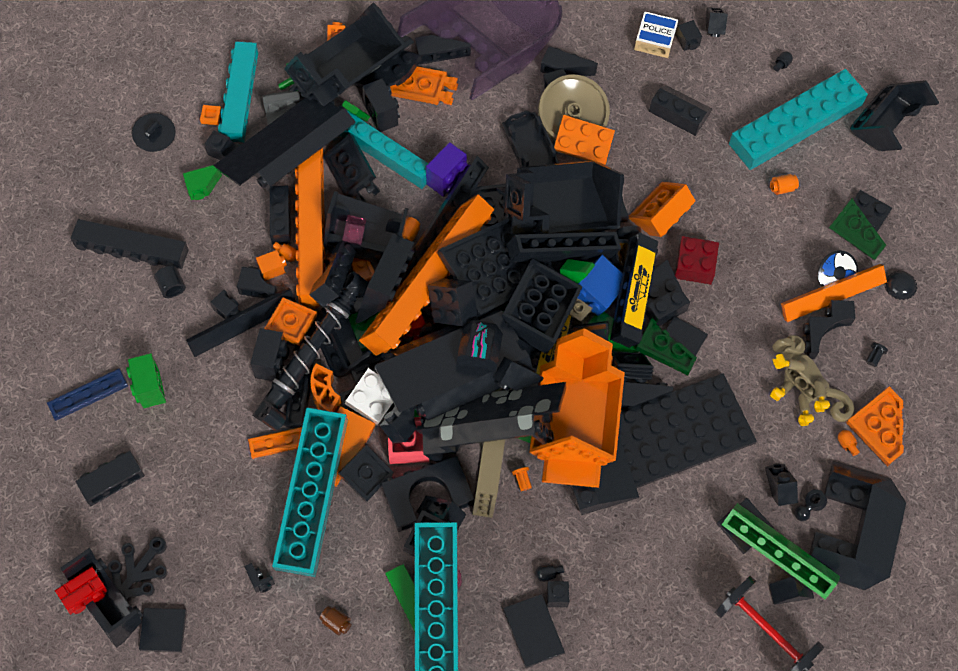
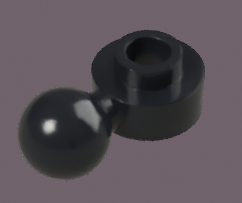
[794,489,827,521]

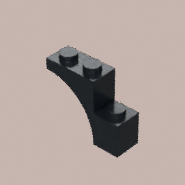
[803,300,855,359]

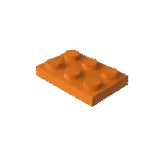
[554,115,615,165]

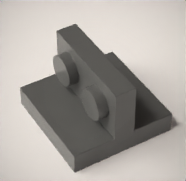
[262,90,300,125]

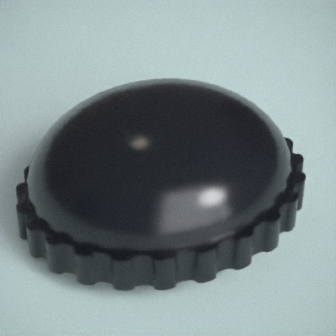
[885,271,917,300]

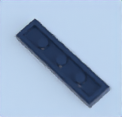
[47,368,128,421]

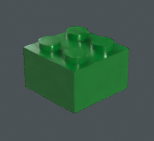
[126,353,166,409]

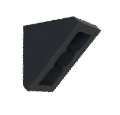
[769,577,814,605]

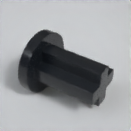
[866,342,888,367]

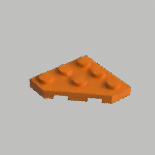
[846,386,904,467]

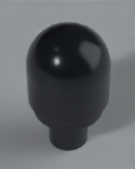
[773,51,793,72]
[535,563,564,582]

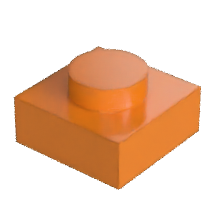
[200,105,221,125]

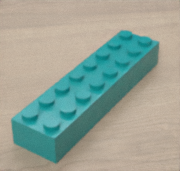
[729,69,868,170]
[272,408,348,577]
[415,523,459,671]

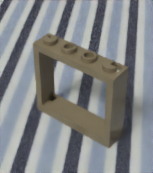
[473,440,505,518]

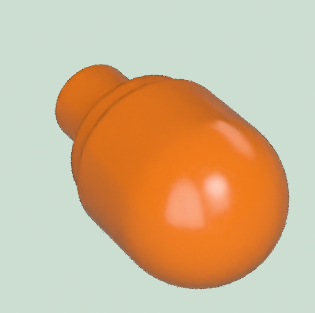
[273,242,296,262]
[837,430,860,456]

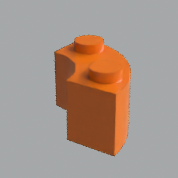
[311,363,341,413]

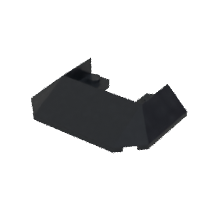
[809,460,906,591]

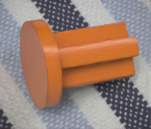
[512,467,532,491]

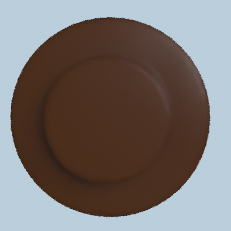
[320,606,352,636]

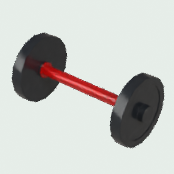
[715,575,825,671]

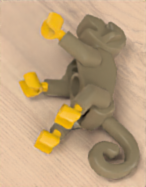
[769,335,854,426]

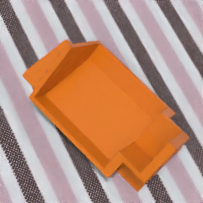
[529,328,625,488]

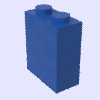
[578,255,622,316]

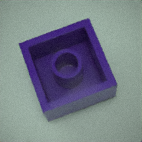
[426,142,467,197]

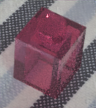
[343,215,366,244]

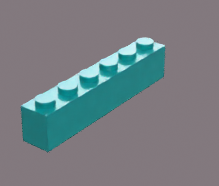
[218,42,259,143]
[340,111,429,189]

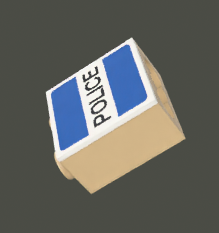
[634,12,678,58]

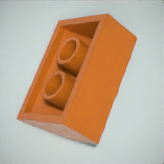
[629,182,696,237]

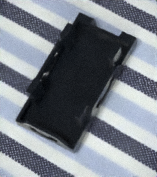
[502,111,559,167]

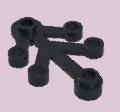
[108,537,168,601]

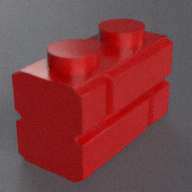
[54,567,107,615]

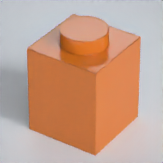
[256,250,287,281]

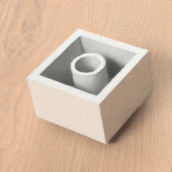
[345,368,393,426]

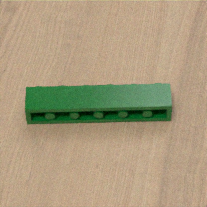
[722,503,840,600]

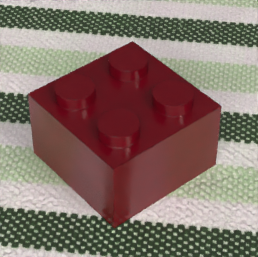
[675,236,719,285]

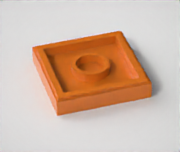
[264,297,317,346]

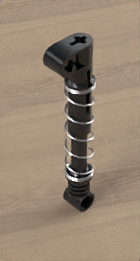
[252,271,369,431]

